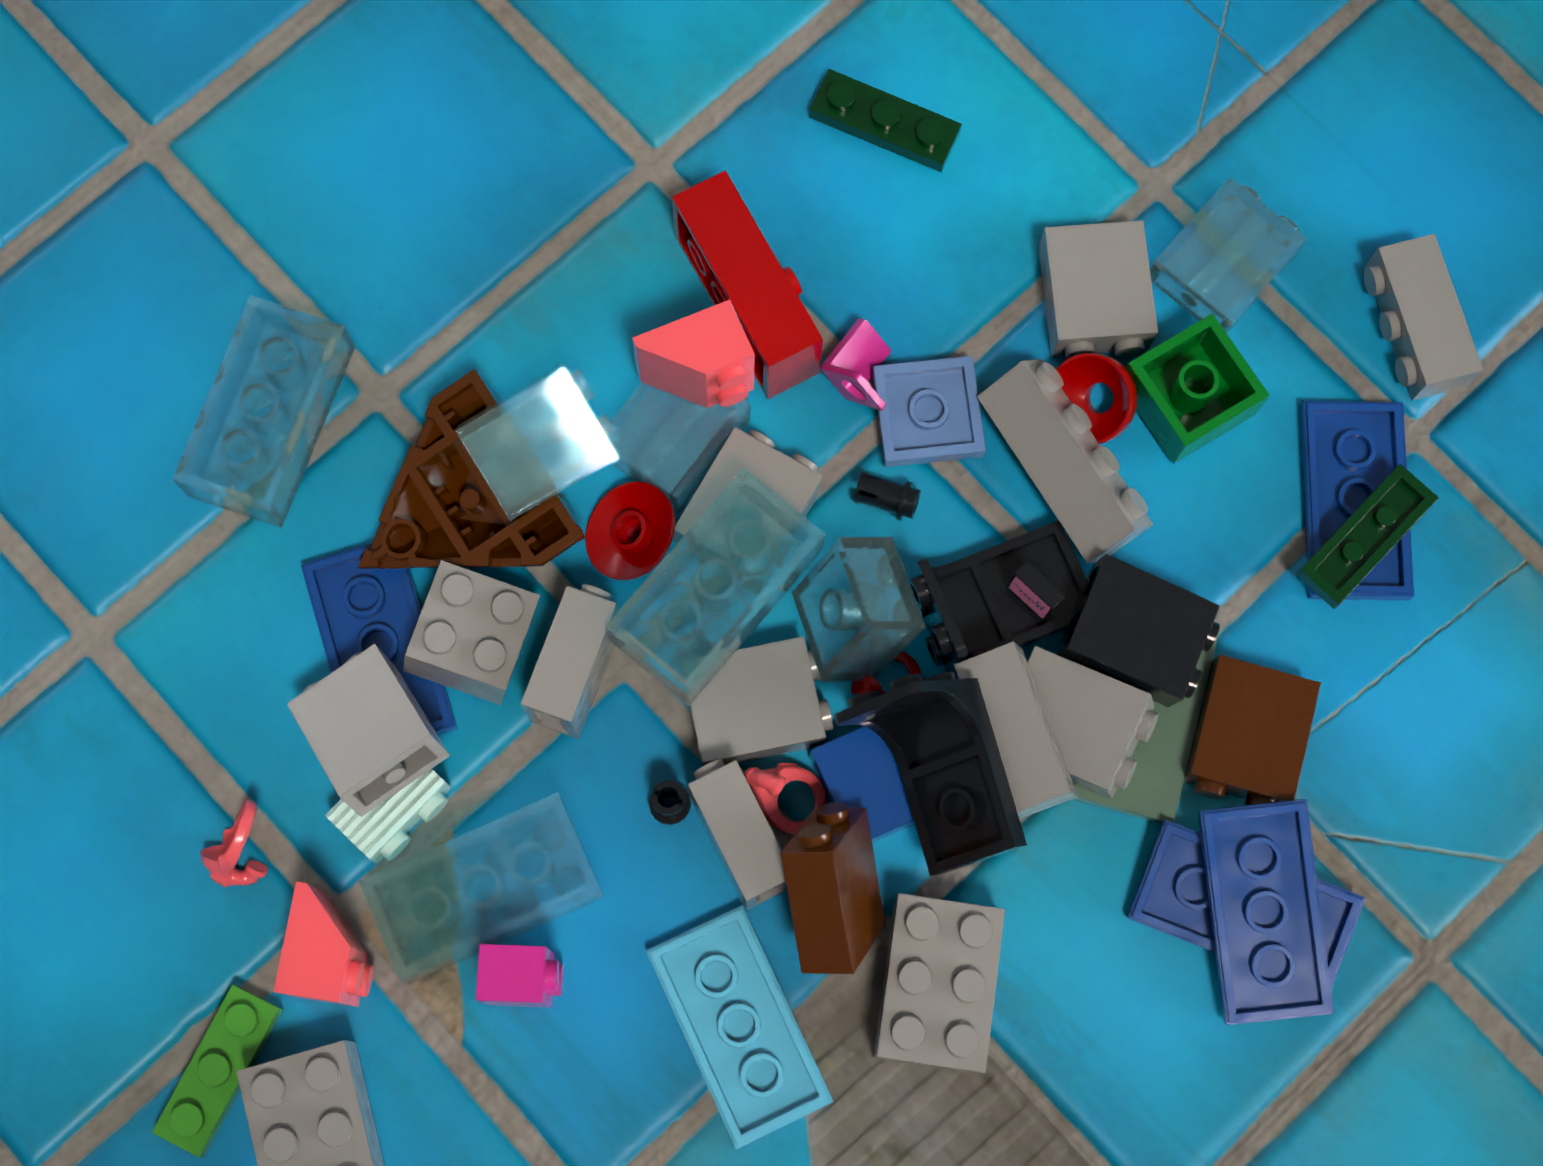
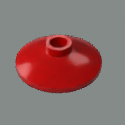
[586,481,675,581]

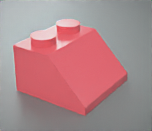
[632,300,755,408]
[273,882,374,1007]

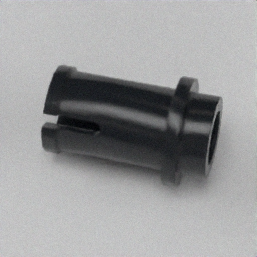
[854,472,921,521]
[649,780,691,825]

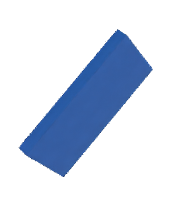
[1299,401,1414,601]
[301,543,458,735]
[1197,799,1334,1025]
[1126,819,1366,989]

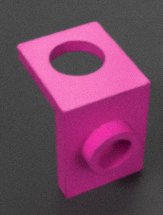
[820,318,891,411]

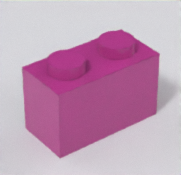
[476,944,564,1008]

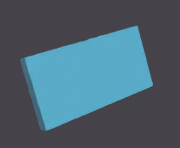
[646,906,834,1149]

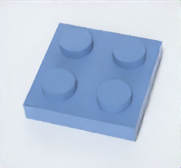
[872,356,986,467]

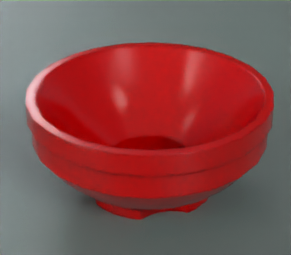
[1056,353,1137,444]

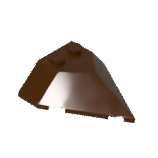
[358,369,585,569]

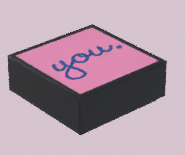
[1007,561,1065,621]

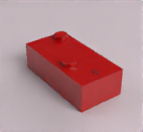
[672,170,823,400]

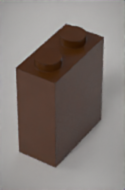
[1184,655,1321,805]
[781,802,885,974]

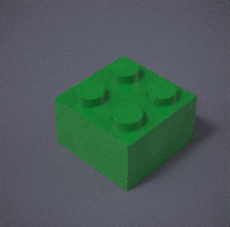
[1126,313,1270,464]

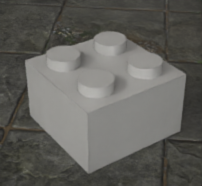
[403,560,540,705]

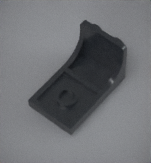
[905,520,1087,675]
[835,672,1027,876]

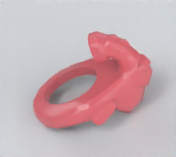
[744,763,827,834]
[200,799,268,887]

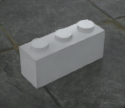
[1364,234,1484,401]
[954,641,1078,819]

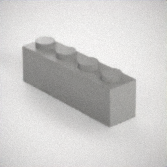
[977,359,1153,564]

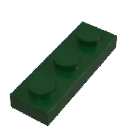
[809,69,962,172]
[1296,464,1439,609]

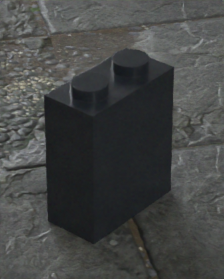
[1056,554,1220,707]

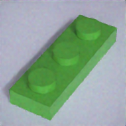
[152,984,284,1158]

